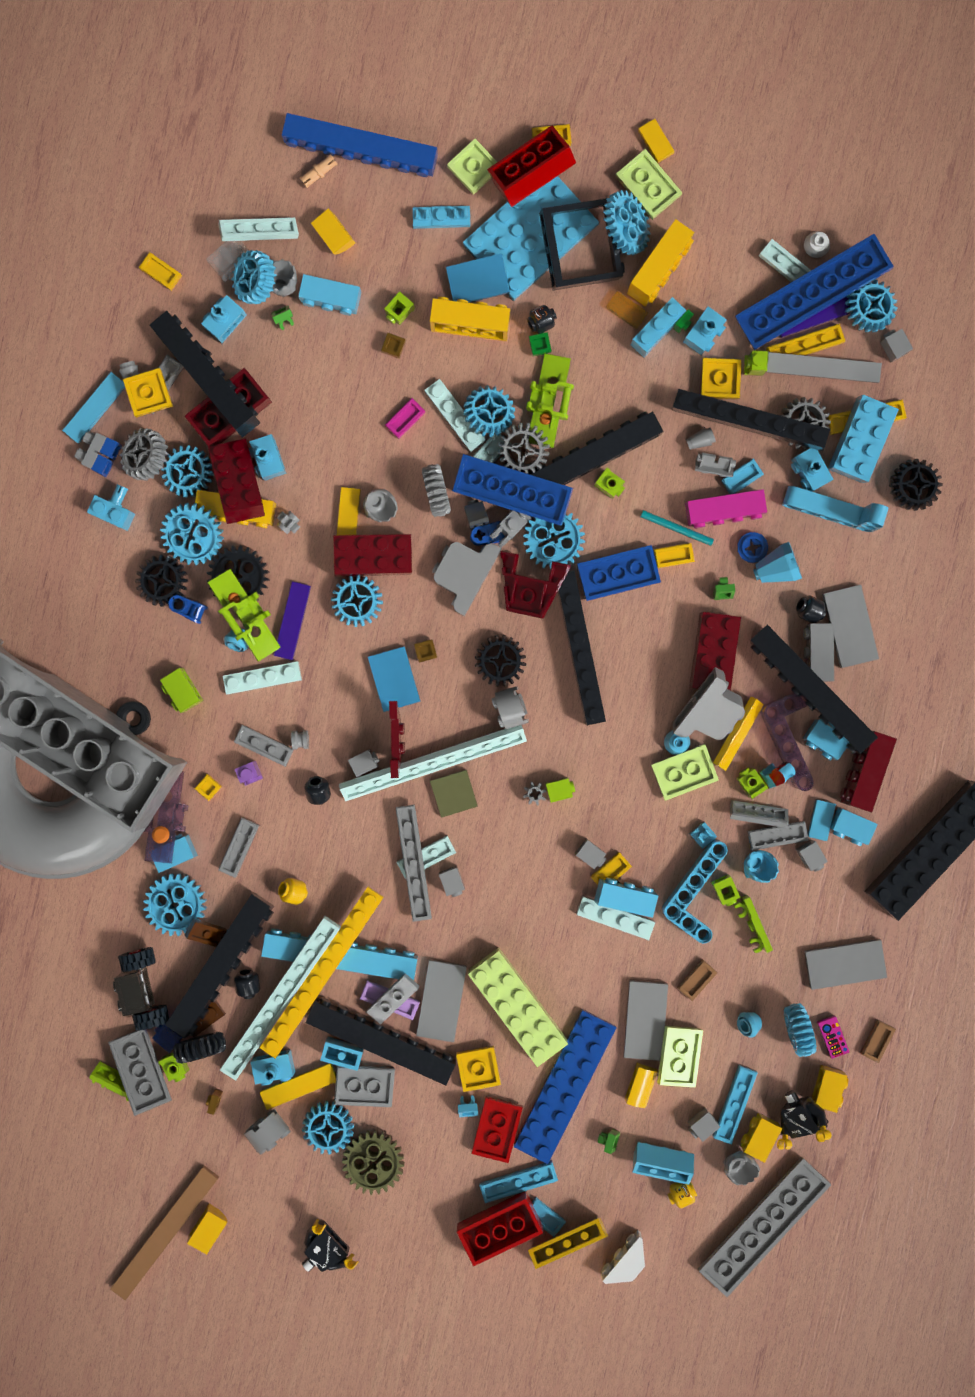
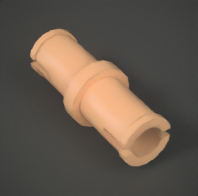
[300,154,338,188]

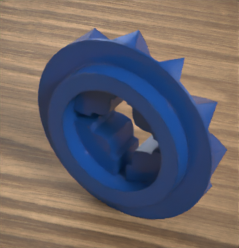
[737,532,768,563]

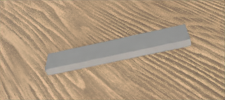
[766,352,882,383]
[396,804,432,922]

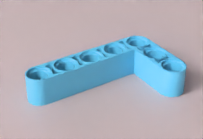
[782,486,889,532]
[662,840,728,944]

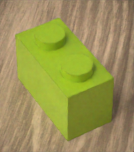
[160,668,204,713]

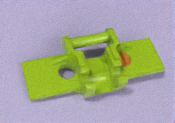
[526,354,574,448]
[207,569,281,662]

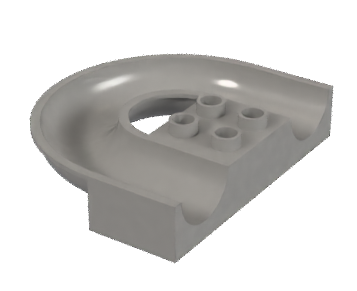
[0,639,187,879]

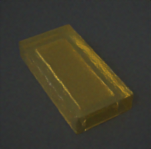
[606,291,648,330]

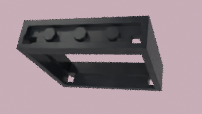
[539,198,625,291]

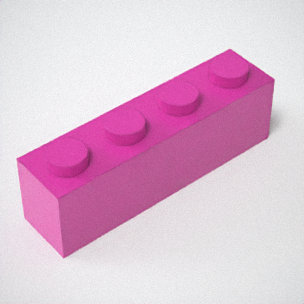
[685,489,767,529]

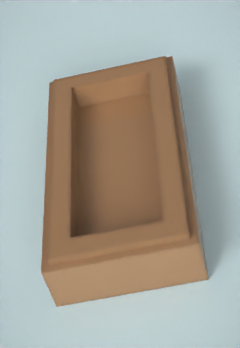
[677,959,717,1001]
[860,1019,896,1063]

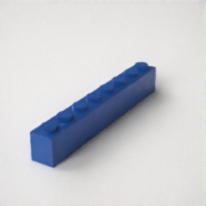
[282,113,438,177]

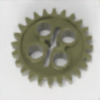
[342,1130,405,1195]

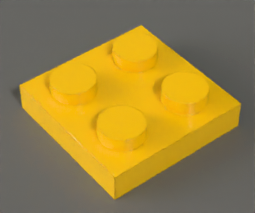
[700,358,741,399]
[123,368,173,418]
[456,1046,501,1092]

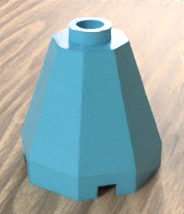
[753,542,802,583]

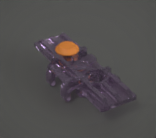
[144,771,189,864]

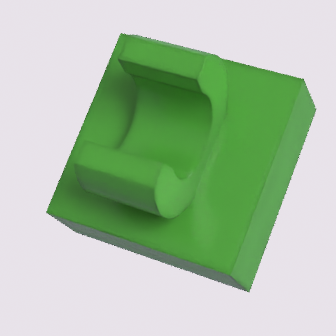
[271,305,294,330]
[713,577,736,600]
[597,1129,620,1154]

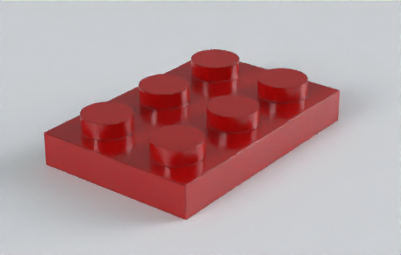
[471,1096,523,1163]

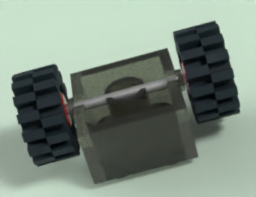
[113,947,169,1031]

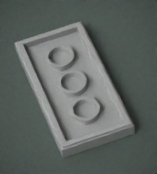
[822,585,879,668]
[804,939,887,990]
[416,959,467,1042]
[624,980,668,1061]
[108,1029,172,1116]

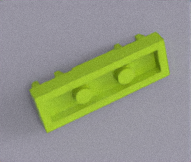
[733,895,773,953]
[89,1062,129,1101]

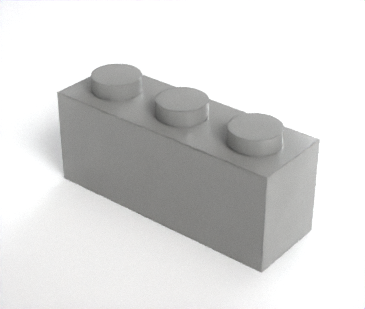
[803,623,834,682]

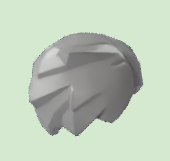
[271,259,297,297]
[363,489,398,522]
[723,1151,760,1186]

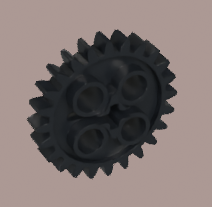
[207,545,270,601]

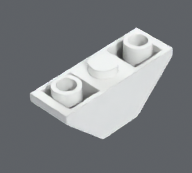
[601,1230,645,1284]

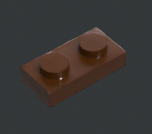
[184,918,227,947]
[193,1000,226,1037]

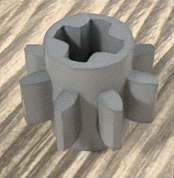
[277,511,300,534]
[523,782,546,806]

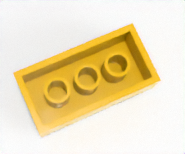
[627,219,695,307]
[430,297,510,341]

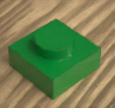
[673,309,694,334]
[529,332,552,357]

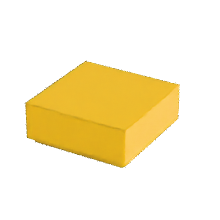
[194,774,222,801]

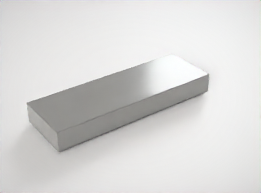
[234,725,294,767]

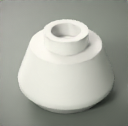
[804,232,830,258]

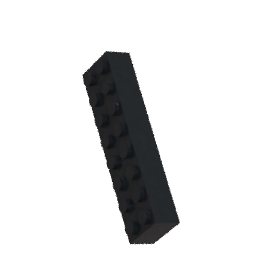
[864,780,975,921]

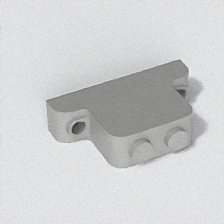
[432,542,502,617]
[673,667,745,740]

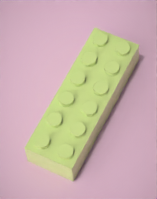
[468,947,568,1067]

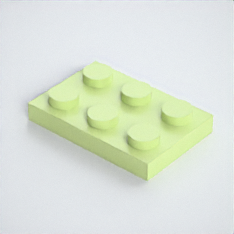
[615,149,682,220]
[651,744,719,801]
[657,1026,703,1087]

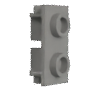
[695,452,736,477]

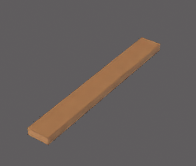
[110,1166,219,1301]

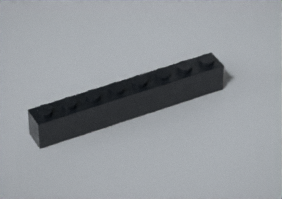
[149,310,260,438]
[673,389,830,451]
[531,411,664,485]
[558,570,606,726]
[750,624,878,755]
[165,894,274,1038]
[305,998,456,1086]

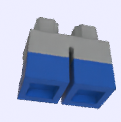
[74,432,122,478]

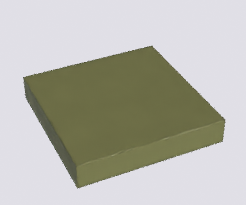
[430,770,478,818]

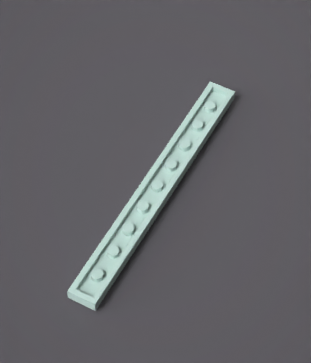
[339,725,527,801]
[220,916,341,1081]

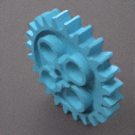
[603,190,651,255]
[160,503,224,565]
[523,513,585,570]
[143,873,207,936]

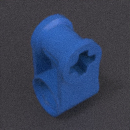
[470,521,505,546]
[168,595,208,624]

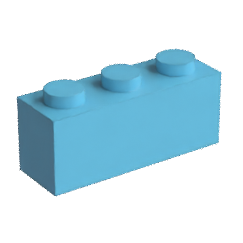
[298,274,362,316]
[630,297,686,358]
[594,878,659,918]
[632,1142,694,1185]

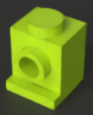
[384,291,415,325]
[744,351,768,376]
[594,468,625,499]
[736,767,768,799]
[711,874,741,906]
[158,1052,190,1082]

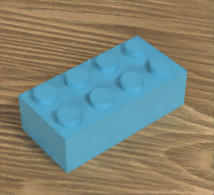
[828,395,899,483]

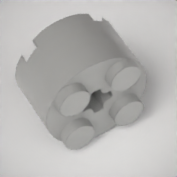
[492,686,529,730]
[244,1109,291,1155]

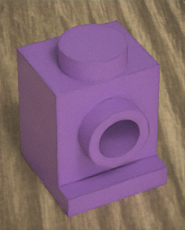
[234,761,263,786]

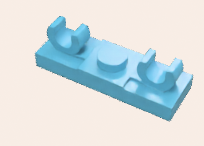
[413,206,470,229]

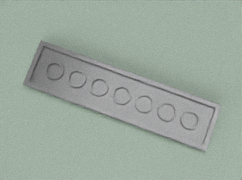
[698,1156,831,1297]

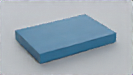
[446,253,510,303]
[368,646,421,712]

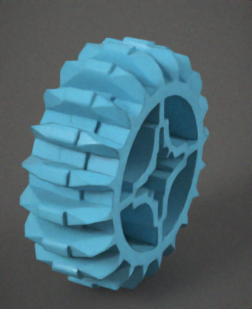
[231,250,277,304]
[845,279,898,332]
[463,385,515,438]
[161,445,214,498]
[331,575,383,627]
[784,1003,817,1057]
[302,1101,354,1154]

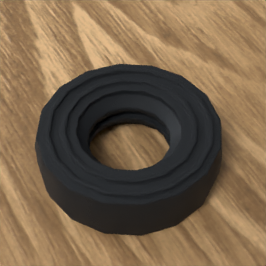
[116,701,151,735]

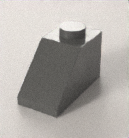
[464,500,489,531]

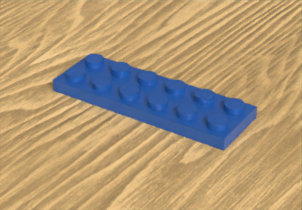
[452,454,573,526]

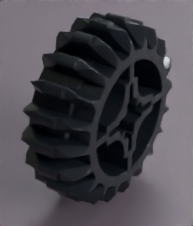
[889,459,943,511]
[135,555,188,607]
[475,635,526,687]
[173,1032,226,1064]

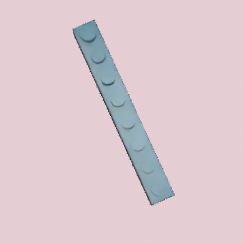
[261,929,418,980]

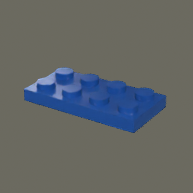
[577,545,661,601]

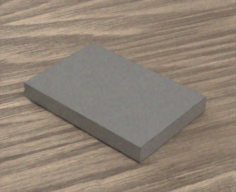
[334,1065,395,1107]

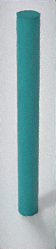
[641,510,714,546]

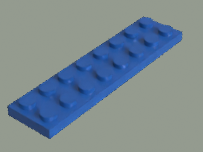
[735,234,894,350]
[514,1009,617,1164]

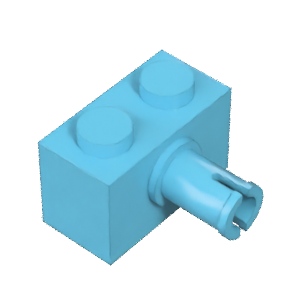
[201,295,247,343]
[683,306,727,356]
[249,434,287,481]
[791,448,834,492]
[87,484,135,531]
[250,1049,295,1086]

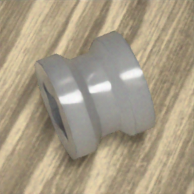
[291,730,309,750]

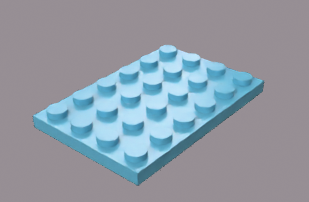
[463,176,599,301]

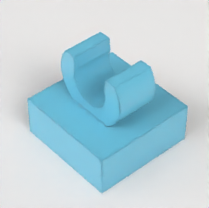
[689,822,717,849]
[458,1095,478,1118]

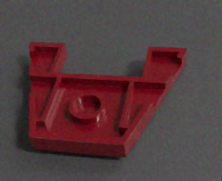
[500,551,571,619]
[389,701,405,778]

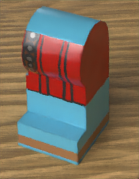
[758,762,795,789]

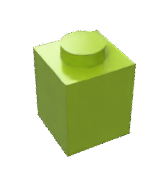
[545,777,575,803]

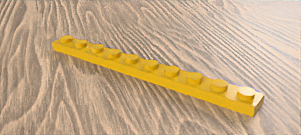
[260,886,384,1059]

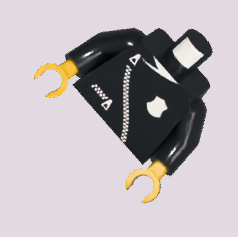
[777,1090,832,1150]
[302,1219,359,1272]

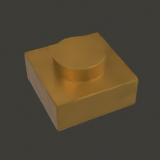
[381,332,406,359]
[414,639,438,663]
[206,1089,223,1115]

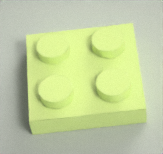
[447,139,497,195]

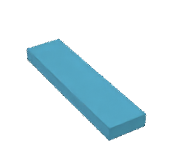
[62,372,125,444]
[713,1065,758,1145]
[479,1161,558,1203]

